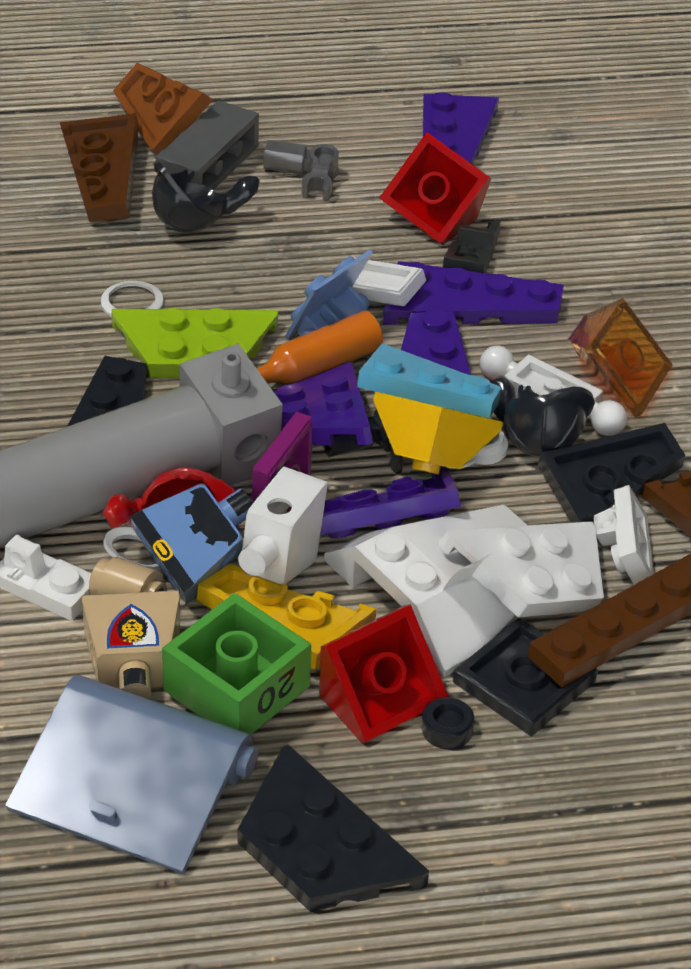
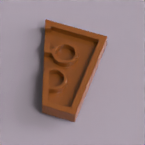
[113,63,213,155]

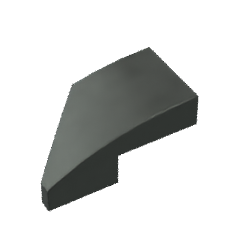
[443,220,501,273]

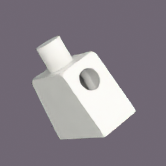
[238,467,328,584]

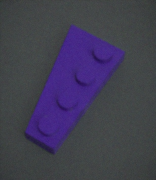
[382,261,564,325]

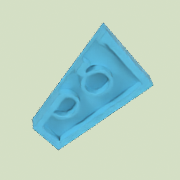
[357,343,502,419]

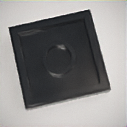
[453,618,598,737]

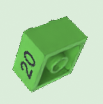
[162,593,311,734]

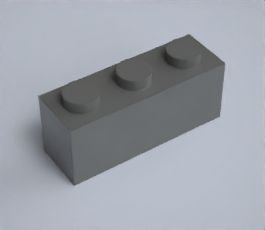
[155,100,259,190]

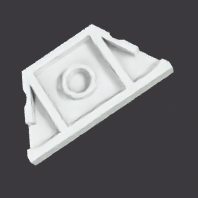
[438,522,604,617]

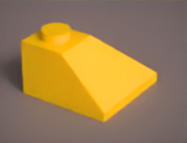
[373,391,503,474]

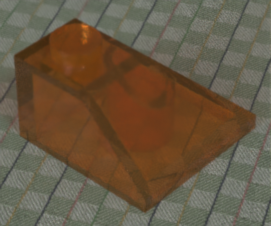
[568,297,673,417]

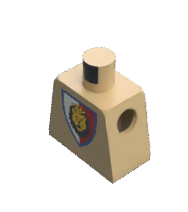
[82,590,180,699]

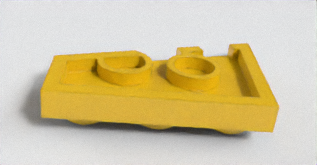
[196,563,377,670]

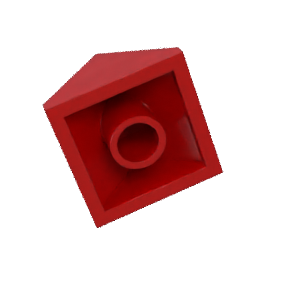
[379,132,491,245]
[319,604,449,743]

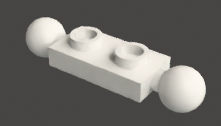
[479,345,627,436]

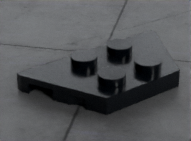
[237,744,429,912]

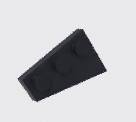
[538,423,685,523]

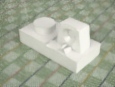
[594,485,654,585]
[0,535,91,621]

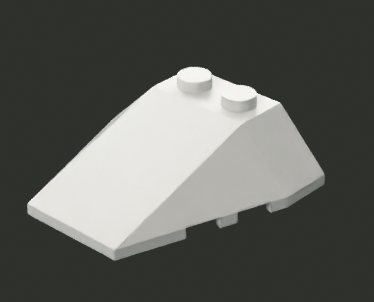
[324,505,527,678]

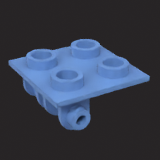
[285,249,373,340]

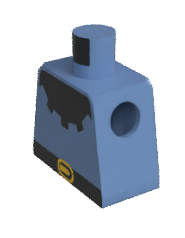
[130,484,253,604]

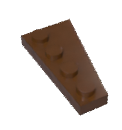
[60,113,139,222]

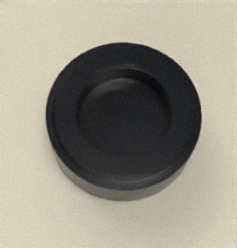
[421,697,475,749]

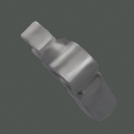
[263,140,339,201]

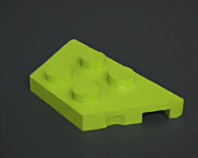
[111,308,278,378]

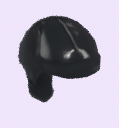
[152,161,260,233]
[490,375,595,457]

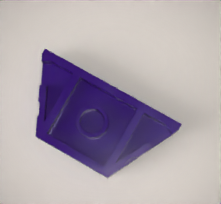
[273,362,373,445]

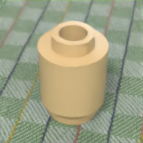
[89,557,167,595]

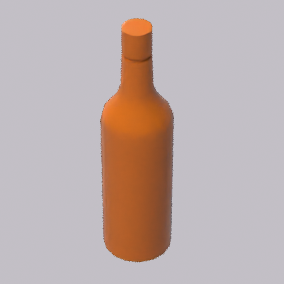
[257,310,383,385]

